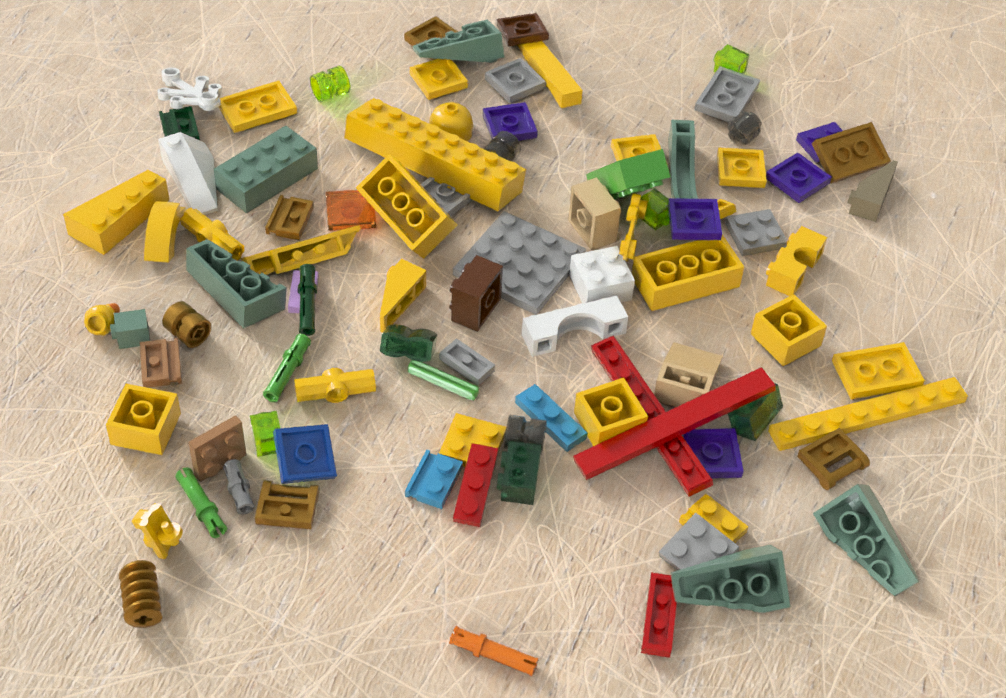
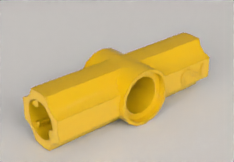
[180,207,245,261]
[294,368,376,403]

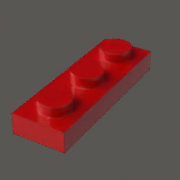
[453,443,499,527]
[641,572,677,658]

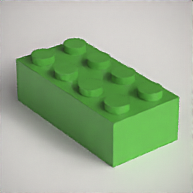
[586,149,670,200]

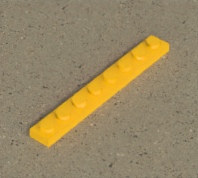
[768,377,968,451]

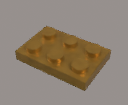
[812,122,891,184]

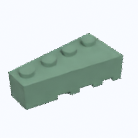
[186,239,287,328]

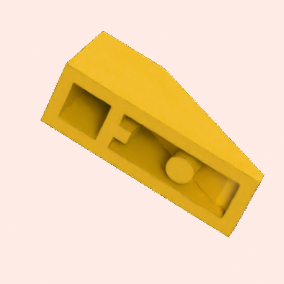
[380,258,426,334]

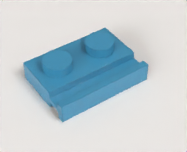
[405,450,463,509]

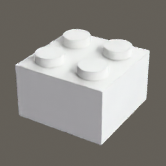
[569,246,635,303]

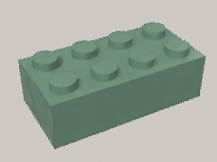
[214,125,318,213]

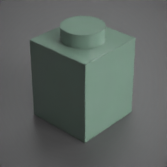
[110,309,150,349]

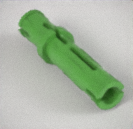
[263,334,311,402]
[175,467,227,538]

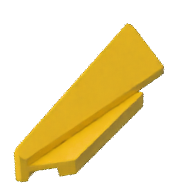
[240,225,361,275]

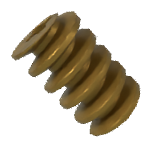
[119,560,163,628]

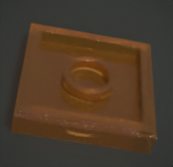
[326,190,376,231]

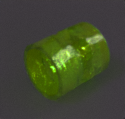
[310,65,350,103]

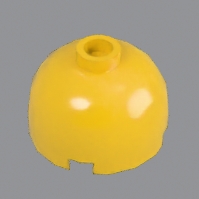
[429,102,474,141]

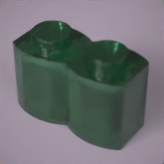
[380,324,437,362]

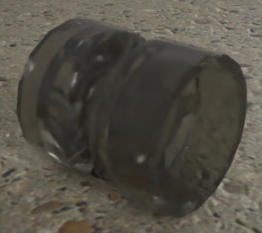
[483,131,521,161]
[504,414,547,455]

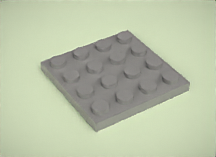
[453,211,586,315]

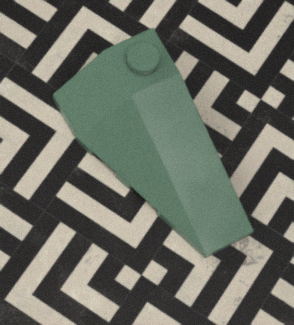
[671,545,790,613]

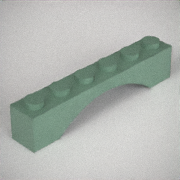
[668,120,698,199]

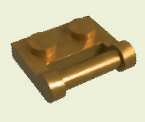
[797,428,870,490]
[255,480,320,529]

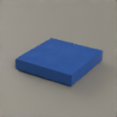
[273,424,337,484]

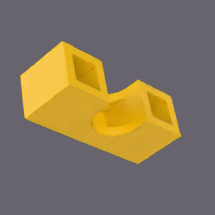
[766,226,828,296]

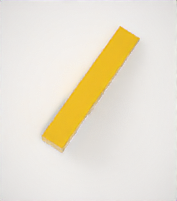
[517,41,583,108]

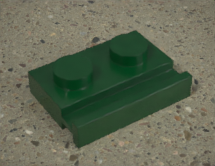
[159,106,200,140]

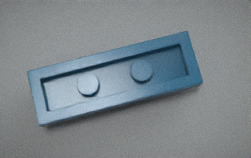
[515,384,588,452]

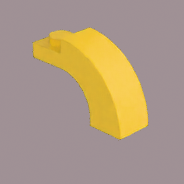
[144,201,186,263]

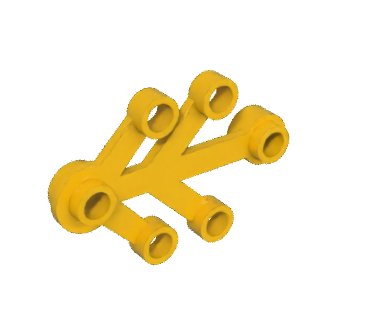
[619,193,648,262]

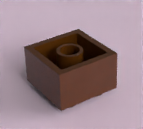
[449,255,503,332]

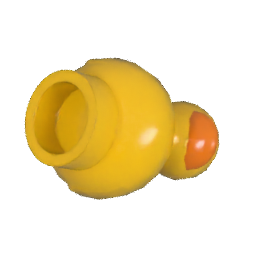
[84,303,120,336]

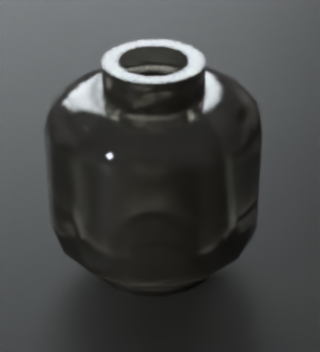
[728,111,761,145]

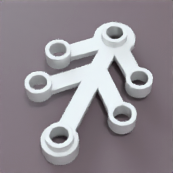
[158,68,222,111]

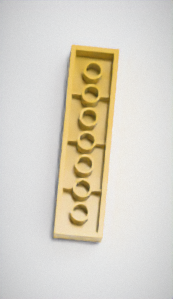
[344,98,526,211]

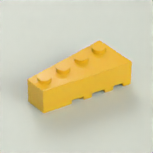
[63,170,170,255]

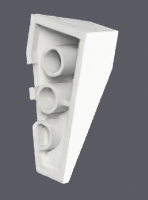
[158,132,218,215]

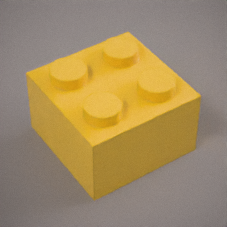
[751,294,827,366]
[574,378,648,446]
[106,384,181,455]

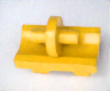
[132,503,183,559]

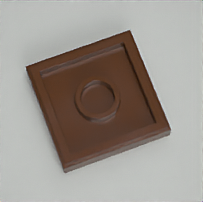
[497,13,549,46]

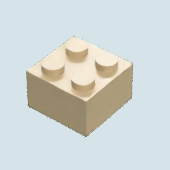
[568,177,621,251]

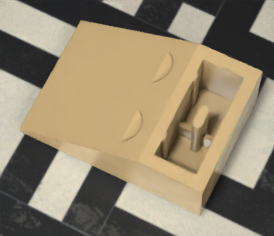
[654,342,723,407]

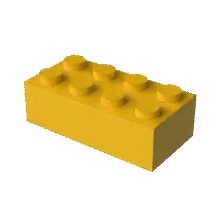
[356,154,458,259]
[631,234,744,311]

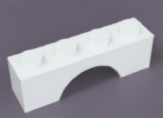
[522,295,628,357]

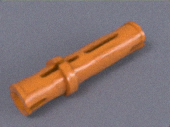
[449,626,539,676]

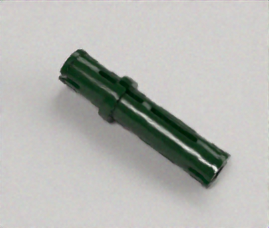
[297,264,317,336]

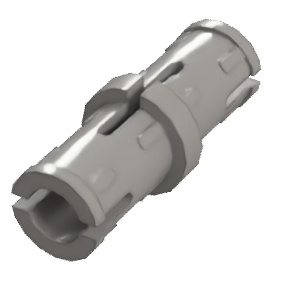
[223,459,255,514]

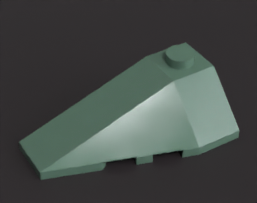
[413,19,504,63]
[813,484,920,596]

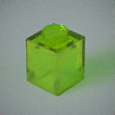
[713,44,750,74]
[641,188,670,231]
[250,410,280,457]

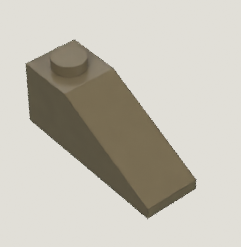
[847,160,898,222]

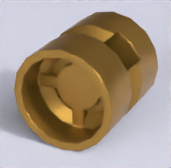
[162,301,212,348]

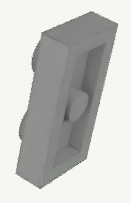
[439,338,495,386]

